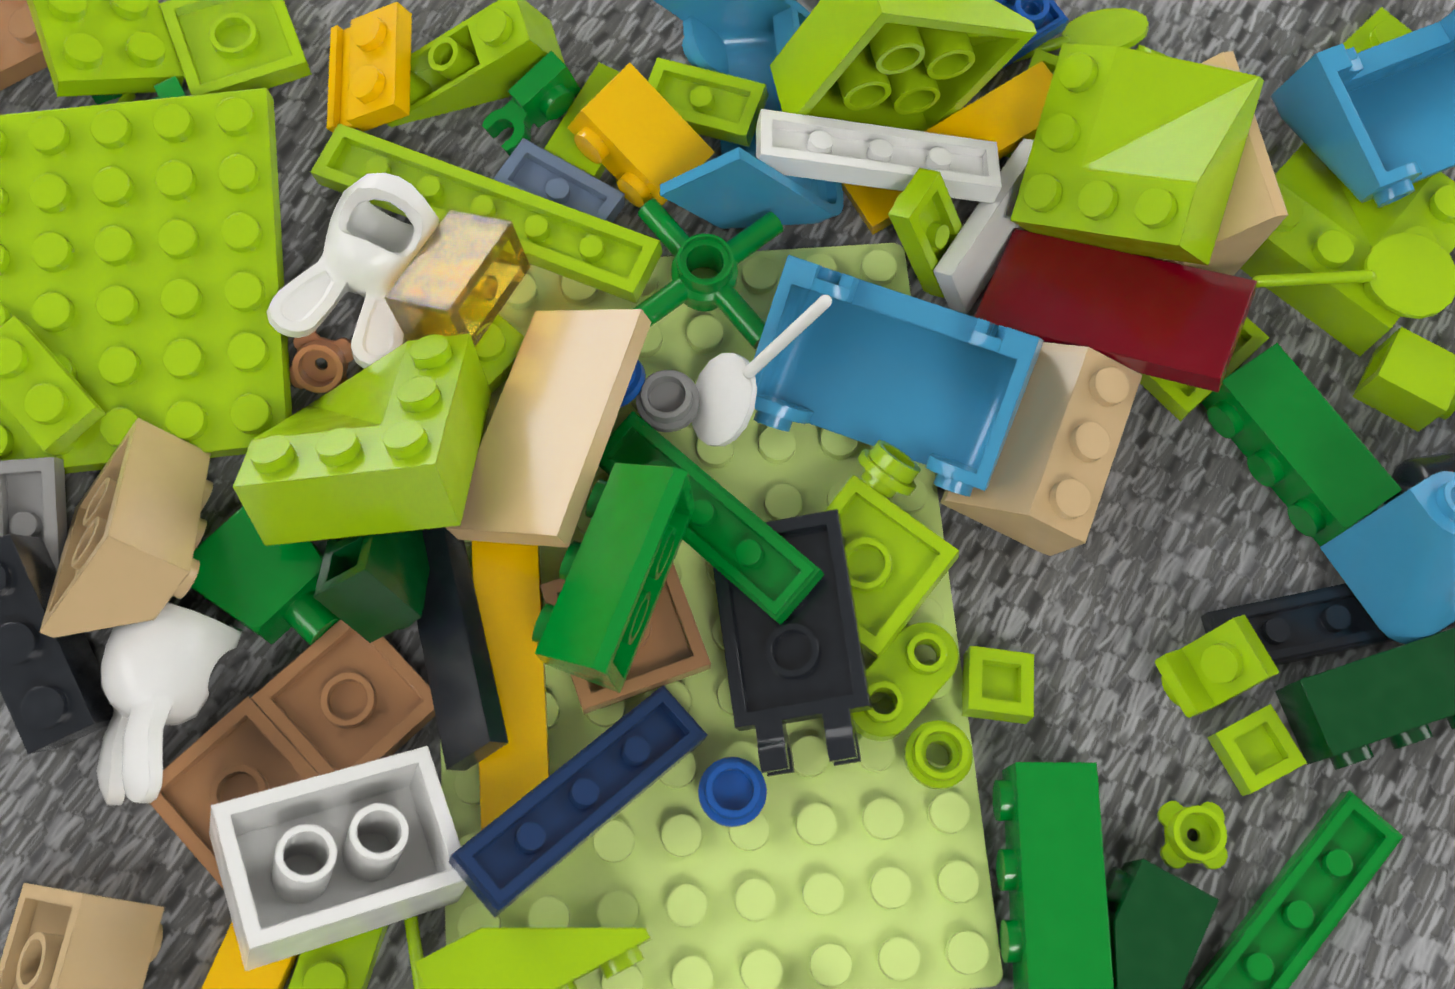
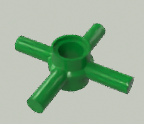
[633,199,784,349]

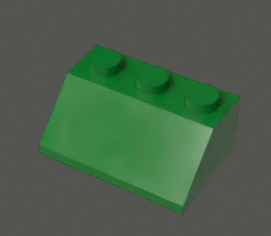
[532,463,695,693]

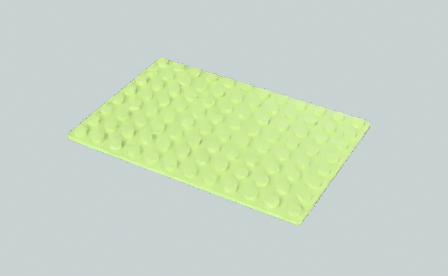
[428,243,1003,989]

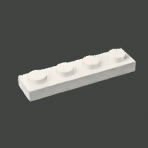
[756,109,1002,204]

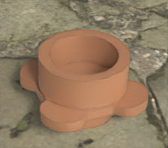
[289,331,354,393]

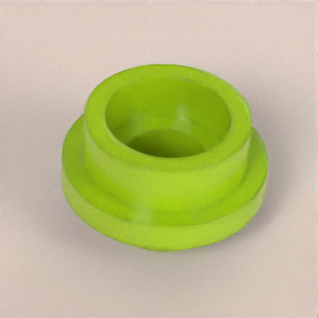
[858,440,921,498]
[904,720,973,789]

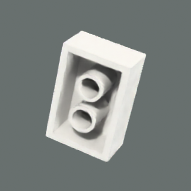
[209,746,467,972]

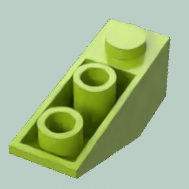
[387,0,565,127]
[413,928,651,989]

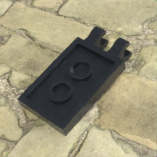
[713,509,872,777]

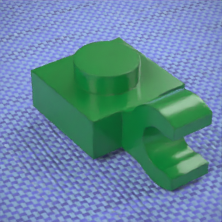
[482,50,581,156]

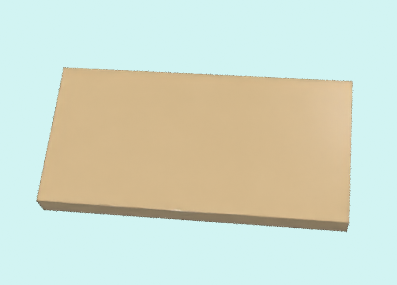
[446,309,652,548]

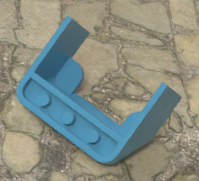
[654,0,844,229]

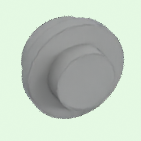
[636,370,700,432]

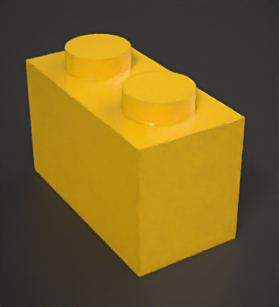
[567,63,715,208]

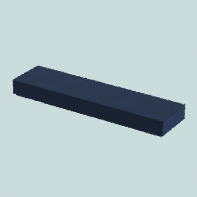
[448,685,707,918]

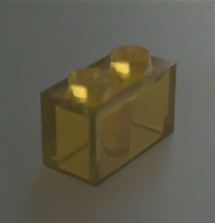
[384,210,531,347]

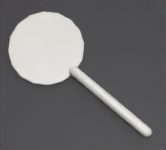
[692,295,832,447]

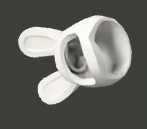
[266,173,440,369]
[96,603,243,806]

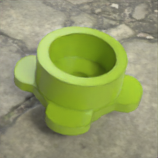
[1157,801,1228,870]

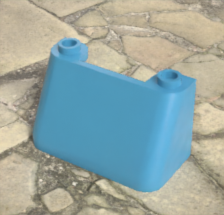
[1271,9,1455,208]
[753,255,1044,497]
[1320,471,1455,644]

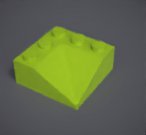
[770,0,1037,132]
[1010,43,1264,266]
[1240,143,1455,357]
[233,333,492,546]

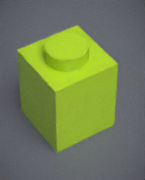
[1352,327,1455,432]

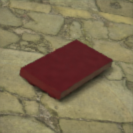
[974,229,1257,393]

